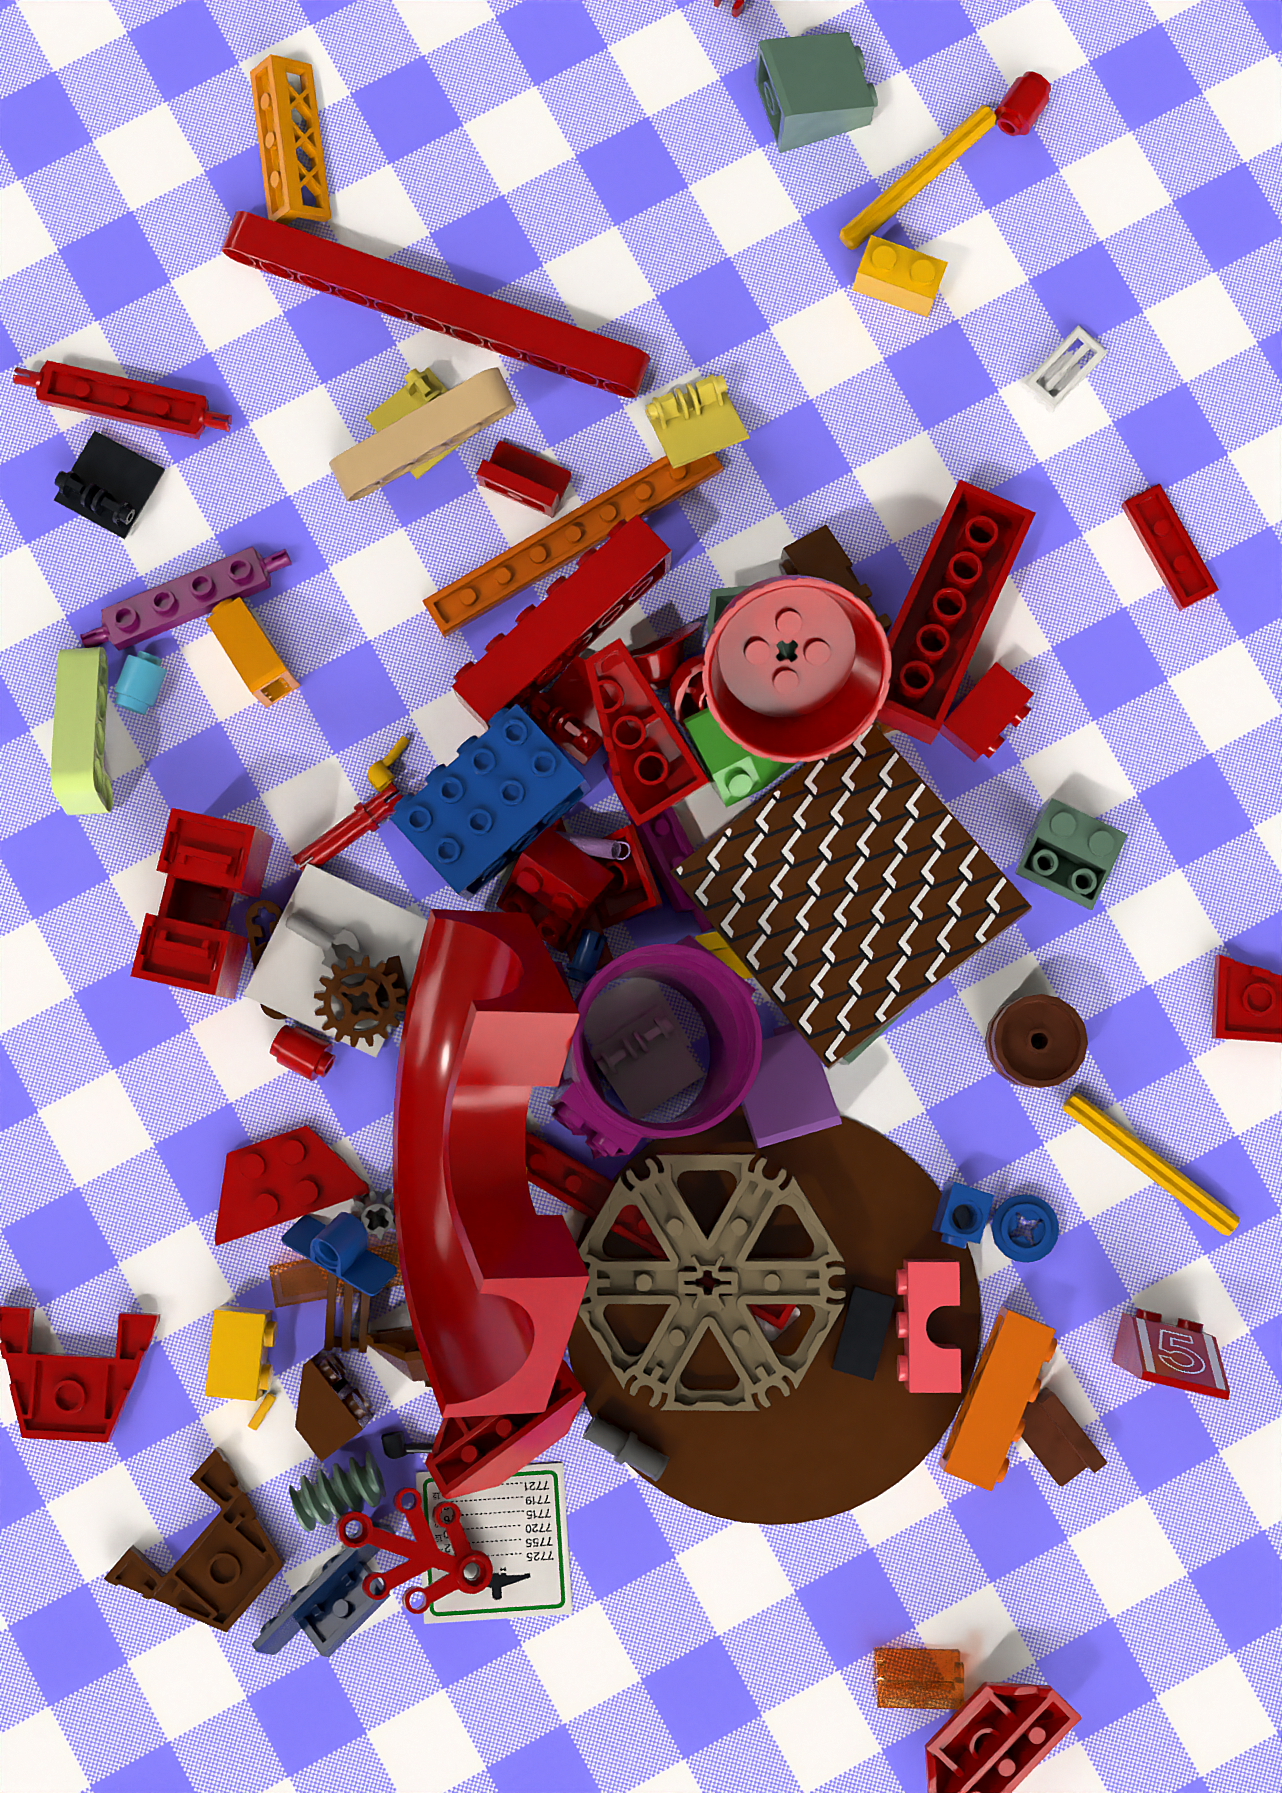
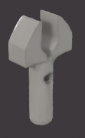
[286,913,361,969]

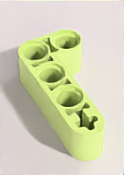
[50,647,113,816]

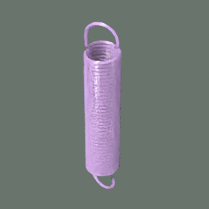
[553,830,630,860]

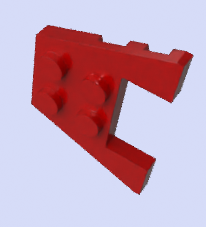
[0,1305,161,1443]

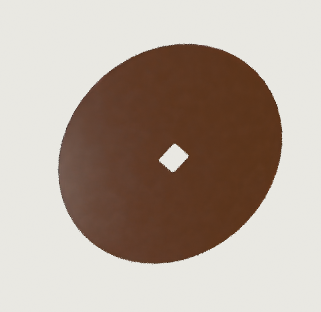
[567,1106,981,1525]

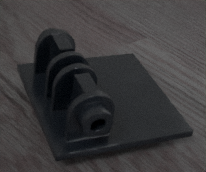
[54,430,165,540]

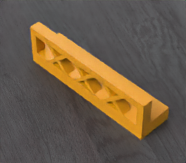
[250,54,331,226]

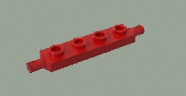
[13,360,232,440]

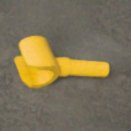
[368,736,410,792]

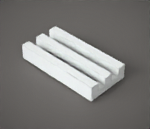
[1021,325,1108,414]

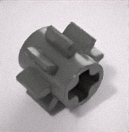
[350,1185,396,1241]

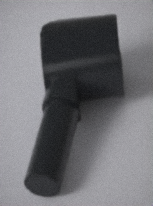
[381,1431,434,1459]

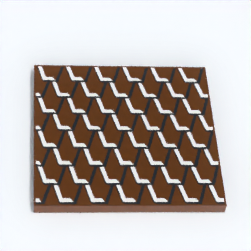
[670,723,1032,1070]

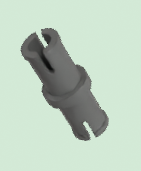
[582,1414,669,1482]

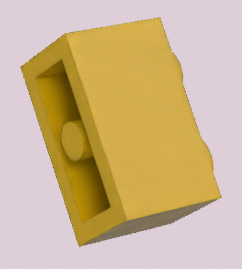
[852,235,948,317]
[205,1305,278,1401]

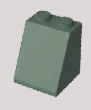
[754,32,878,153]

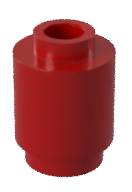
[995,71,1051,136]
[269,1025,336,1081]

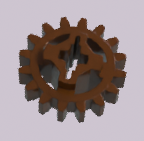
[314,955,406,1048]

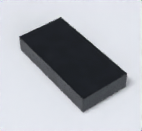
[831,1285,896,1381]

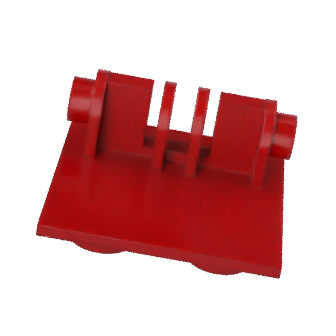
[527,655,604,766]

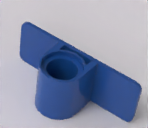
[281,1212,397,1296]

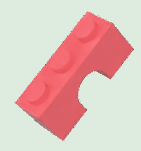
[896,1259,961,1393]

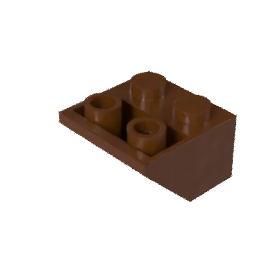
[295,1348,374,1462]

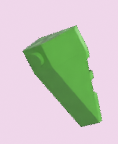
[683,707,799,808]

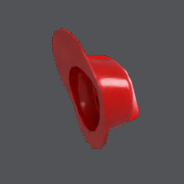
[629,622,702,691]

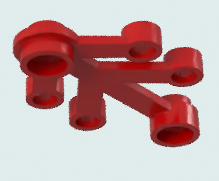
[336,1487,493,1614]

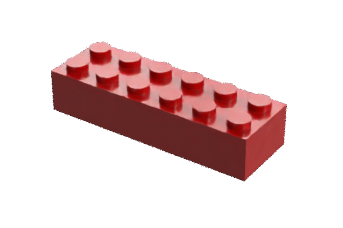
[875,479,1036,745]
[451,514,671,731]

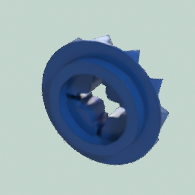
[990,1194,1059,1263]

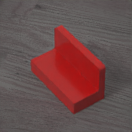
[476,441,572,518]

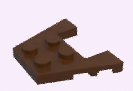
[103,1447,286,1633]

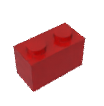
[939,662,1034,762]

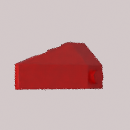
[584,638,711,827]

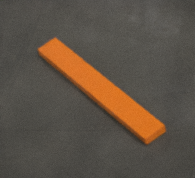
[422,453,723,638]

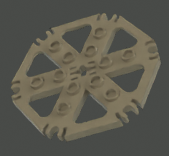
[578,1152,846,1411]

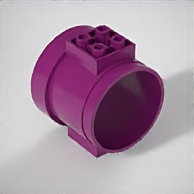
[547,935,762,1158]

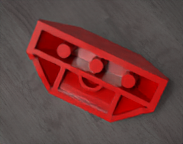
[424,1359,586,1500]
[924,1681,1082,1793]

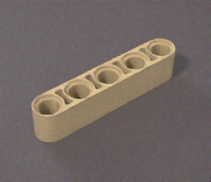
[329,367,517,502]

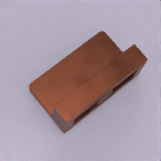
[1021,1387,1108,1487]

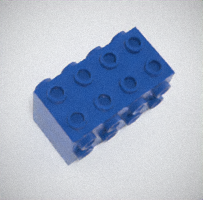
[389,704,591,901]

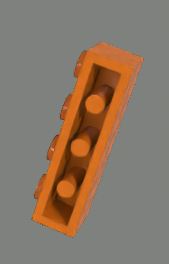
[938,1305,1057,1492]

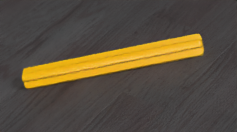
[839,105,997,250]
[1062,1092,1240,1236]

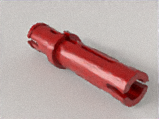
[292,782,404,872]

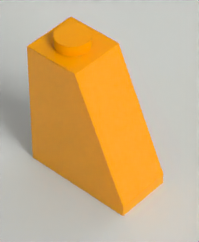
[205,597,301,709]

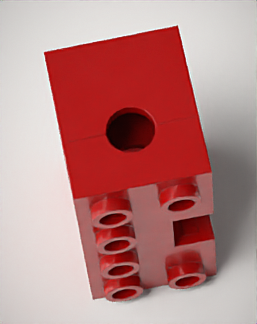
[130,808,274,999]

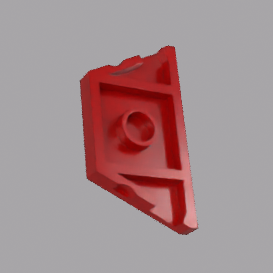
[214,1125,369,1246]

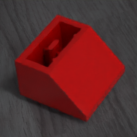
[496,827,615,953]

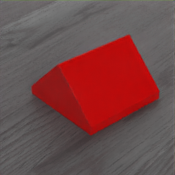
[588,824,663,929]

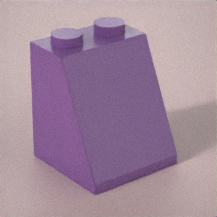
[741,1023,842,1149]

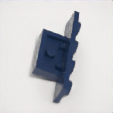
[251,1521,396,1658]

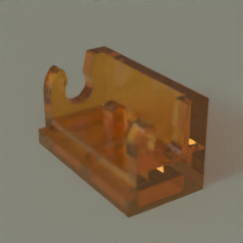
[873,1647,965,1710]

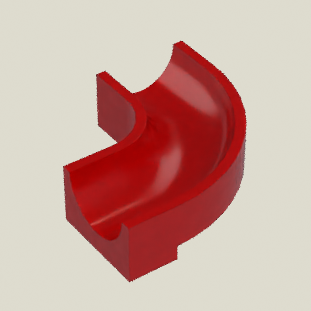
[392,909,590,1418]

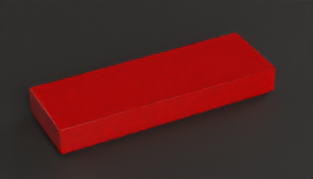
[1121,483,1219,612]

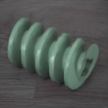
[289,1451,386,1532]

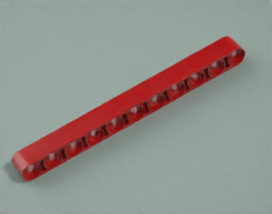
[221,211,651,399]

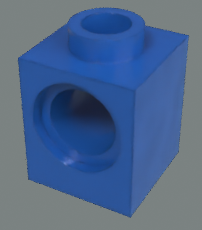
[931,1182,994,1249]

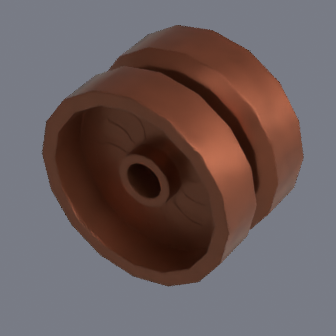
[985,994,1088,1088]

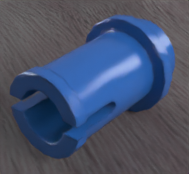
[566,929,608,984]

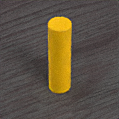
[247,1392,277,1431]

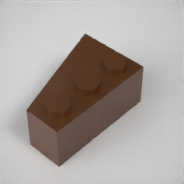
[778,525,892,633]

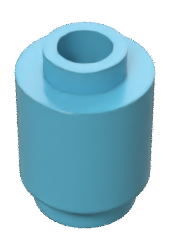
[114,651,167,715]

